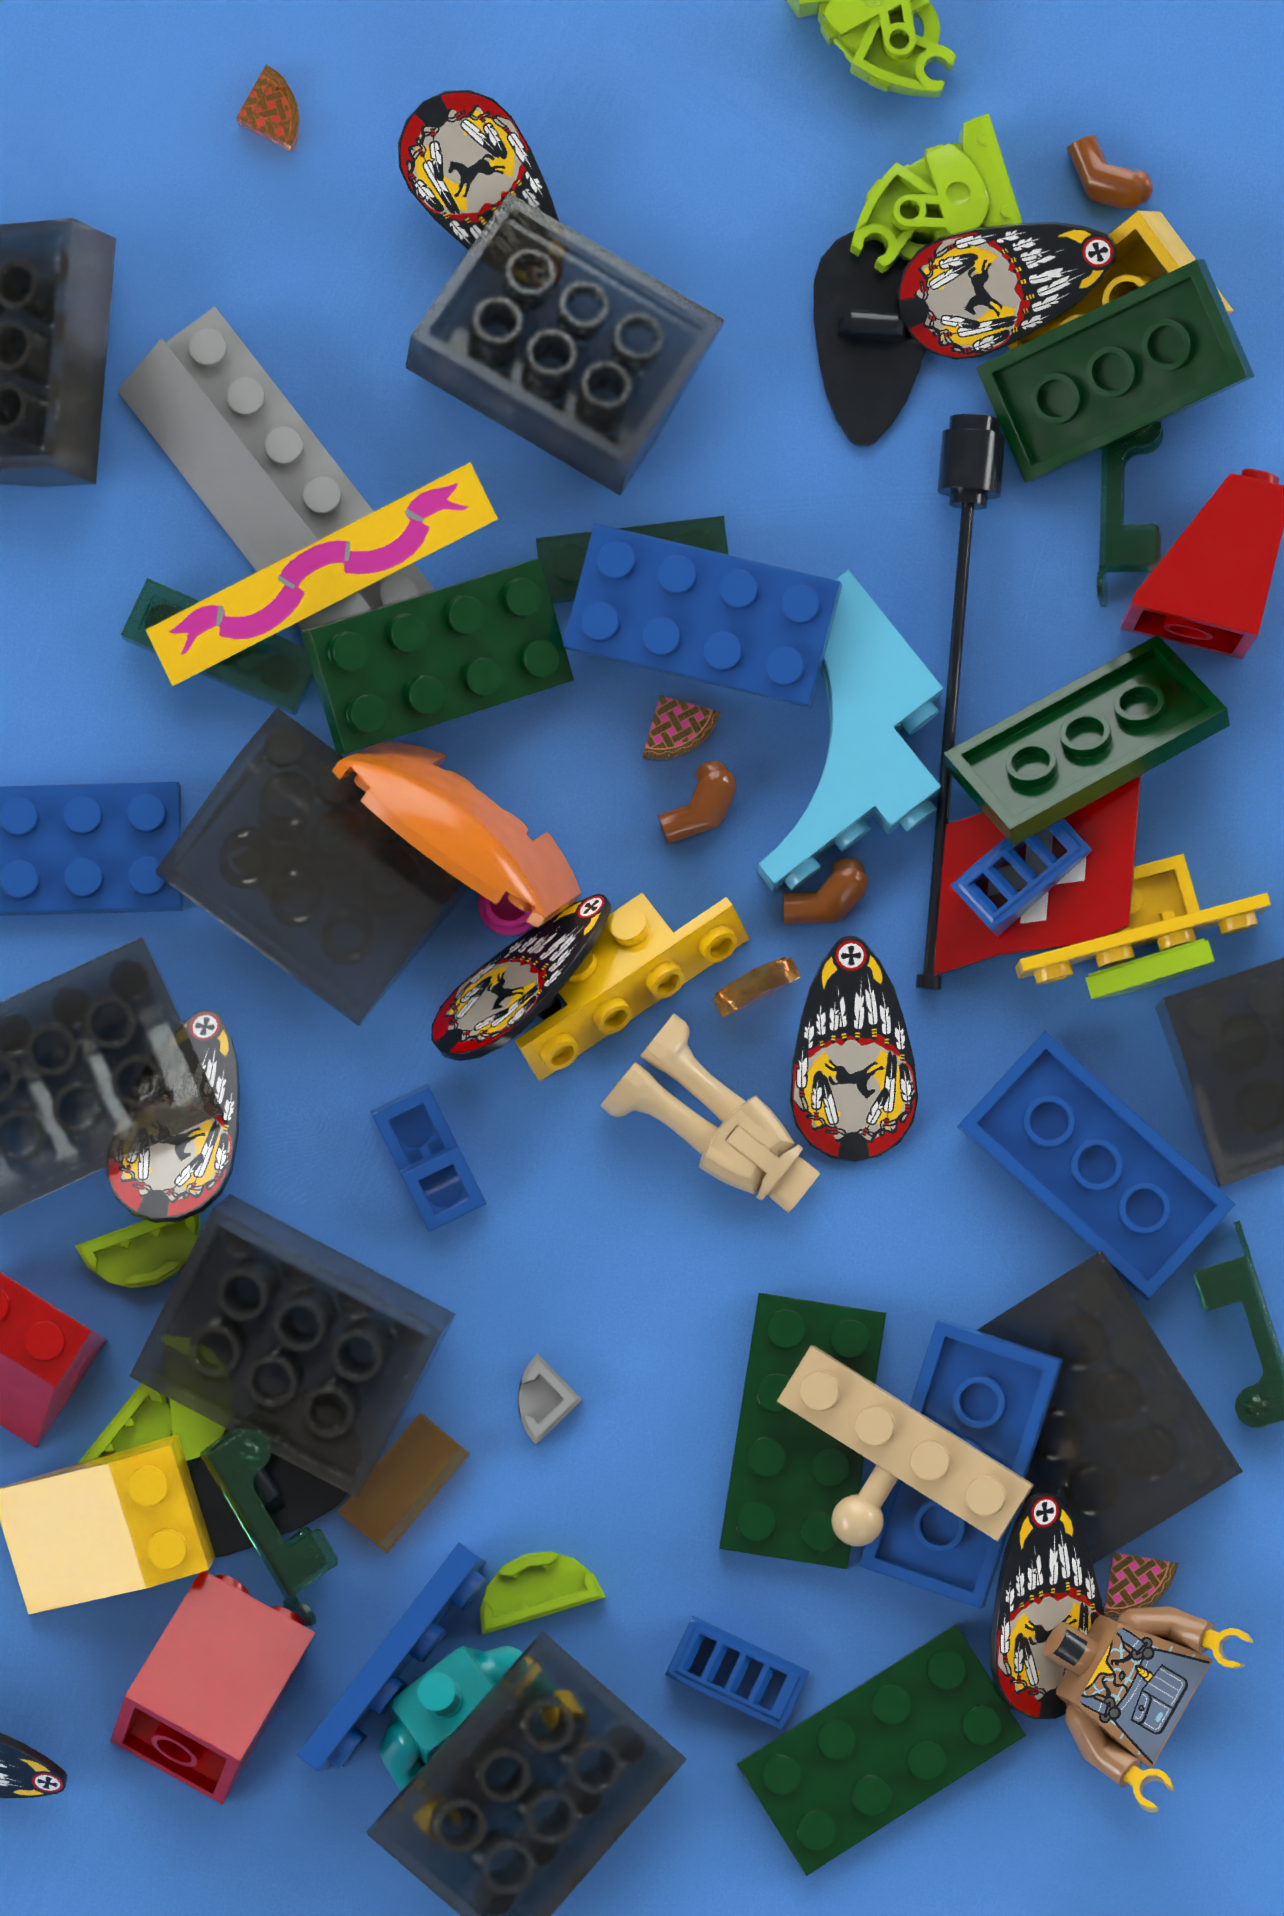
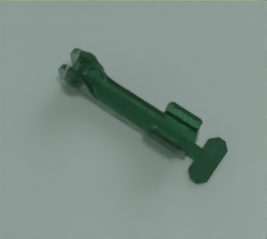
[1097,421,1164,607]
[1193,1221,1284,1428]
[200,1428,339,1627]

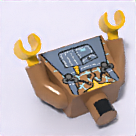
[1044,1606,1253,1813]

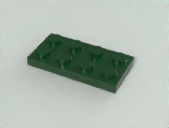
[976,259,1255,483]
[301,558,574,754]
[943,635,1230,846]
[719,1293,886,1569]
[736,1624,1026,1876]

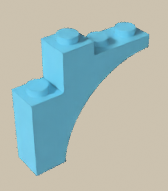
[757,570,943,893]

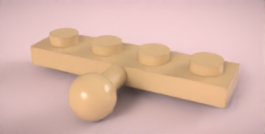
[777,1346,1034,1547]

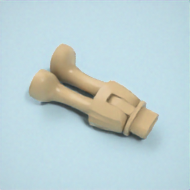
[600,1013,820,1213]

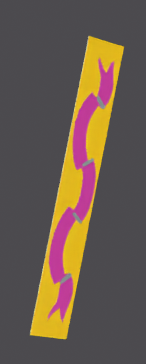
[146,462,498,686]

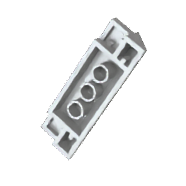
[118,306,434,630]

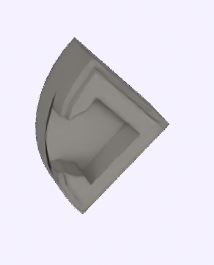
[518,1353,583,1445]

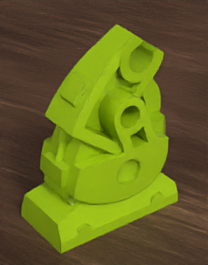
[786,0,956,97]
[850,113,1023,273]

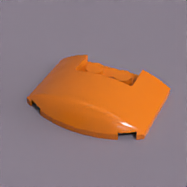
[332,741,581,928]

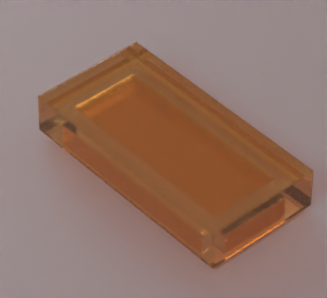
[338,1412,470,1554]

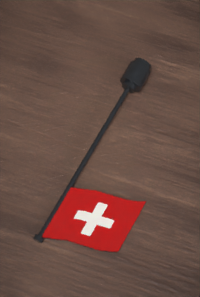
[916,414,1142,990]

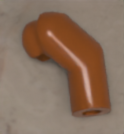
[1067,135,1153,209]
[658,760,736,845]
[783,857,869,924]

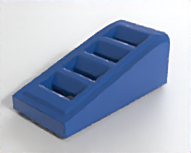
[950,818,1093,936]
[665,1616,810,1730]

